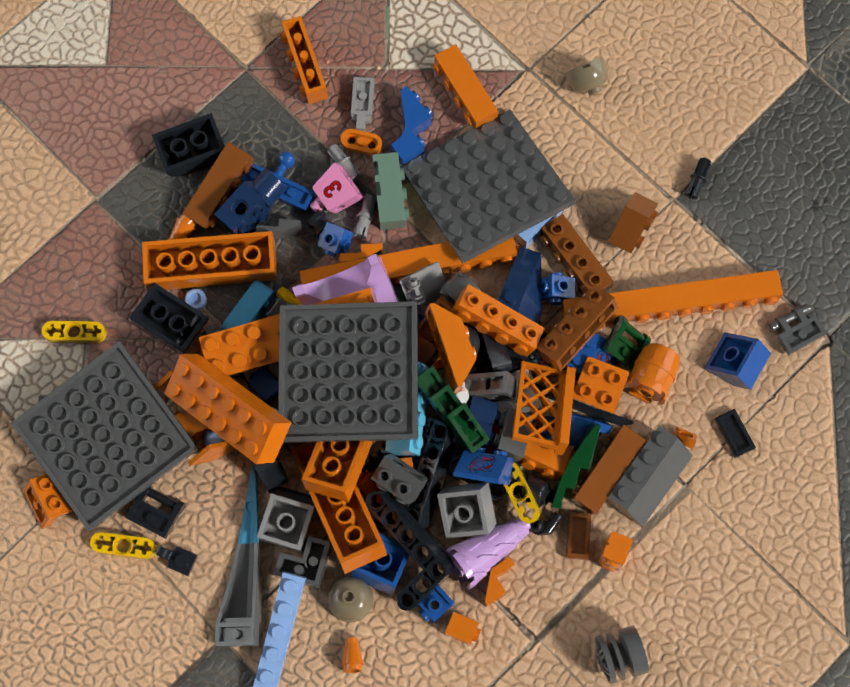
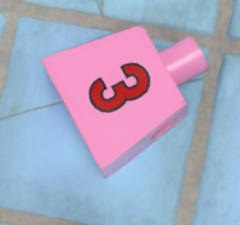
[310,162,364,214]

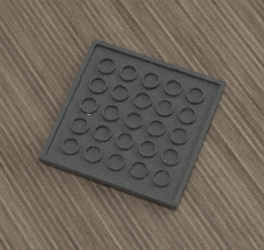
[401,109,575,264]
[279,301,418,443]
[11,341,199,531]

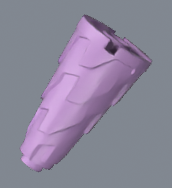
[444,517,531,589]

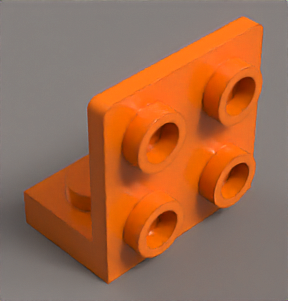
[573,356,629,414]
[23,474,73,529]

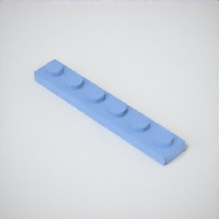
[253,571,306,687]

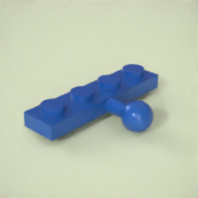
[241,152,315,213]

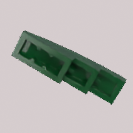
[418,366,490,453]
[549,422,601,509]

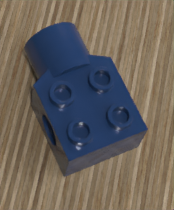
[214,168,287,234]

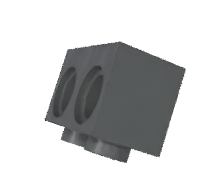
[465,371,516,402]

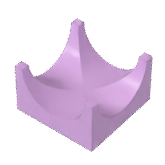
[292,254,399,305]

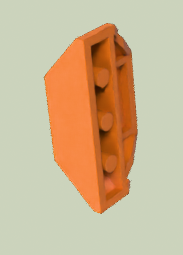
[425,303,477,394]

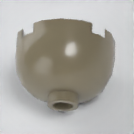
[565,57,608,95]
[328,576,373,623]

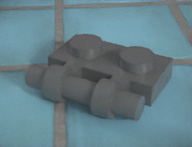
[769,304,827,356]

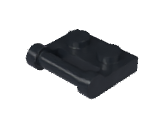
[125,486,186,539]

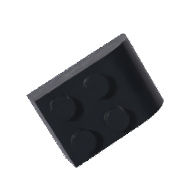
[152,113,225,177]
[129,283,209,354]

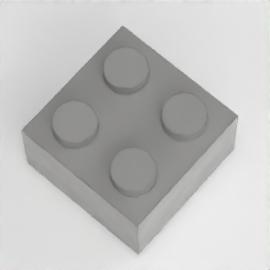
[437,482,497,538]
[257,494,317,554]

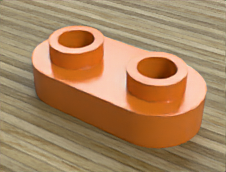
[341,129,382,156]

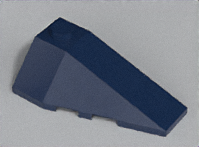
[498,247,542,324]

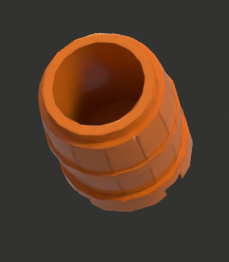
[624,343,680,405]

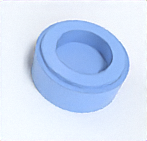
[184,289,207,311]

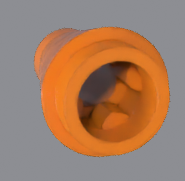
[168,214,196,240]
[341,637,364,673]

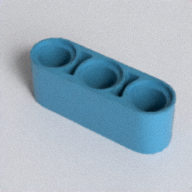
[221,280,276,331]

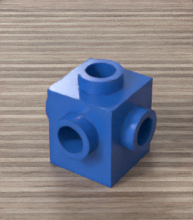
[317,222,354,258]
[540,272,575,305]

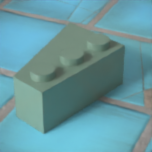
[372,152,410,230]

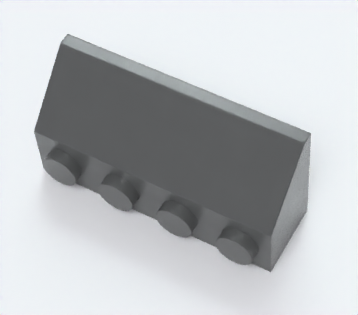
[605,425,693,528]

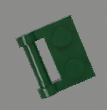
[602,315,651,371]

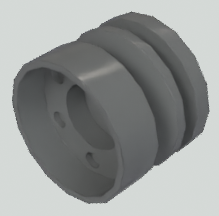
[595,625,649,684]

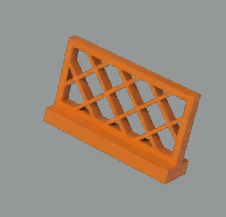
[512,361,576,455]

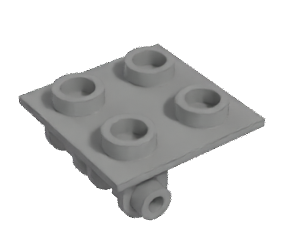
[399,261,446,317]

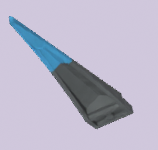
[215,466,262,647]

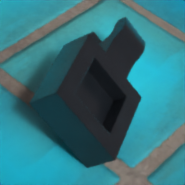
[155,546,198,577]

